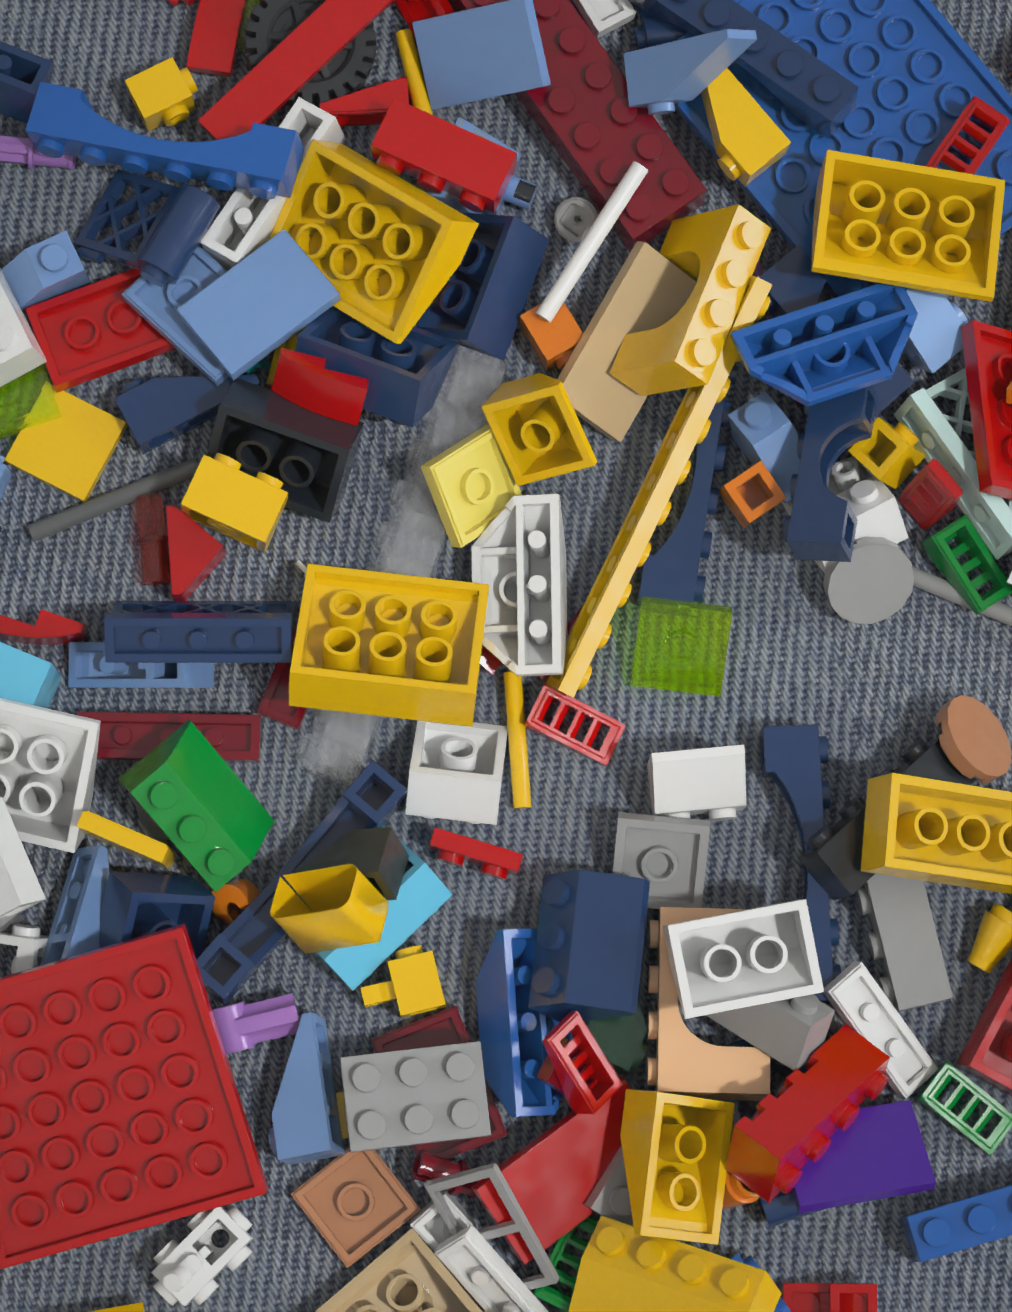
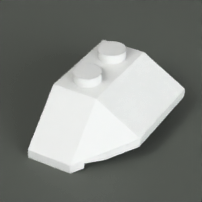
[471,494,568,676]

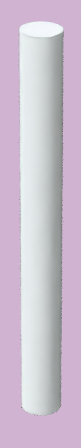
[536,161,648,323]

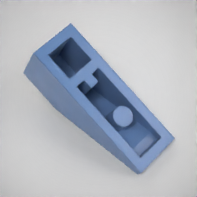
[623,29,757,115]
[68,642,214,688]
[40,845,110,966]
[268,1012,345,1165]

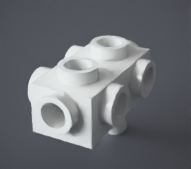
[151,1205,253,1306]

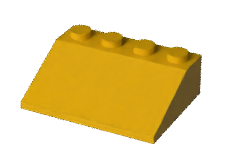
[268,139,479,344]
[811,150,1005,302]
[289,564,489,727]
[569,1215,782,1312]

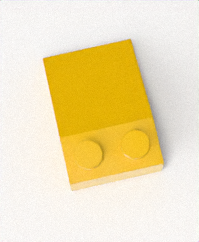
[620,1089,735,1245]

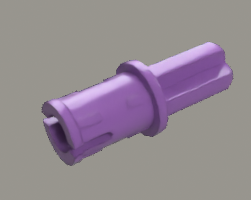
[0,135,77,170]

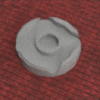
[823,537,915,624]

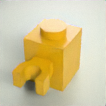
[360,945,446,1018]

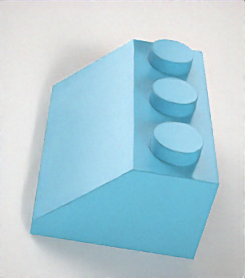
[311,825,453,991]

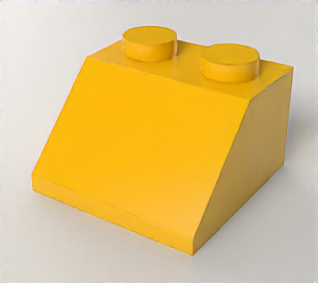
[481,373,597,486]
[181,453,288,553]

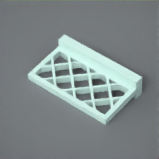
[894,368,1012,560]

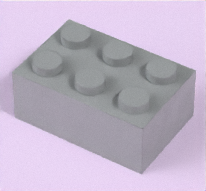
[340,1041,491,1153]

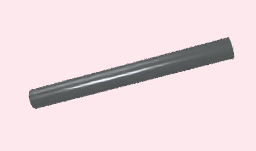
[27,458,198,542]

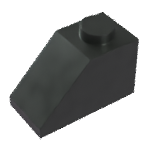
[296,827,409,900]

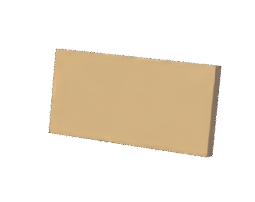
[557,241,697,443]

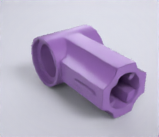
[212,993,300,1054]

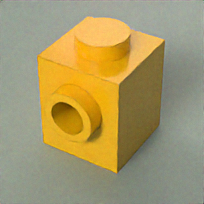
[125,57,198,132]
[848,417,926,489]

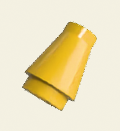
[966,902,1012,974]

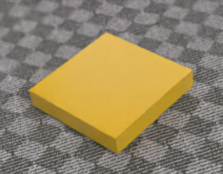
[4,382,128,503]
[76,810,176,871]

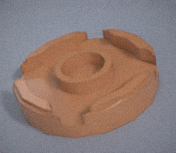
[936,695,1011,784]

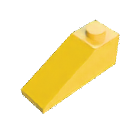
[701,68,791,187]

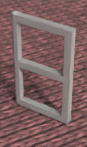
[424,1162,560,1290]

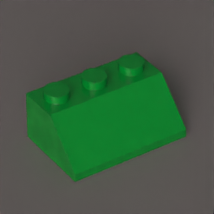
[119,719,274,892]

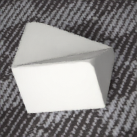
[410,1190,476,1252]

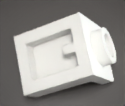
[0,924,49,974]

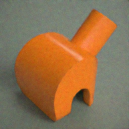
[211,878,260,926]

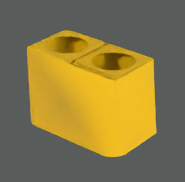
[270,864,389,954]

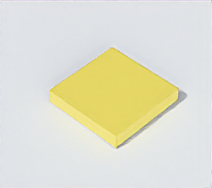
[421,424,522,548]

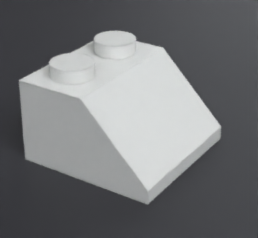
[405,720,508,825]
[647,745,746,821]

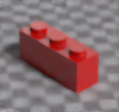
[371,98,517,213]

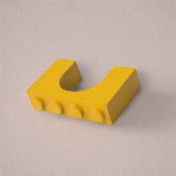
[609,204,771,396]

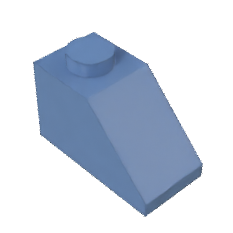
[1,231,90,314]
[728,391,800,503]

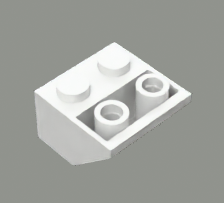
[782,456,909,573]

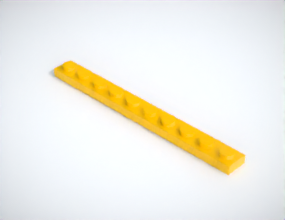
[546,276,772,698]

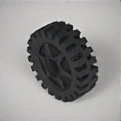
[244,0,376,108]

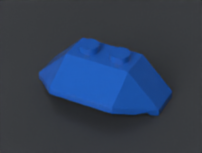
[731,283,918,407]
[475,928,573,1117]

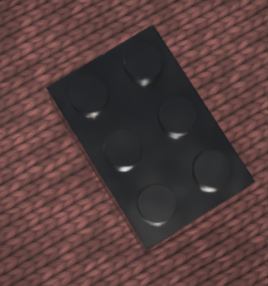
[207,378,364,523]

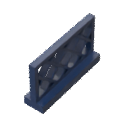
[104,601,296,663]

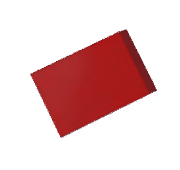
[166,505,227,602]

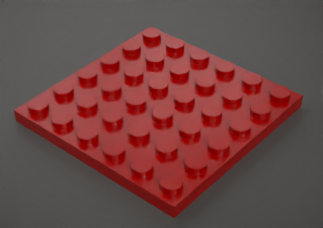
[0,924,269,1269]

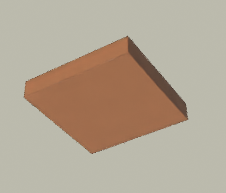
[291,1148,421,1268]

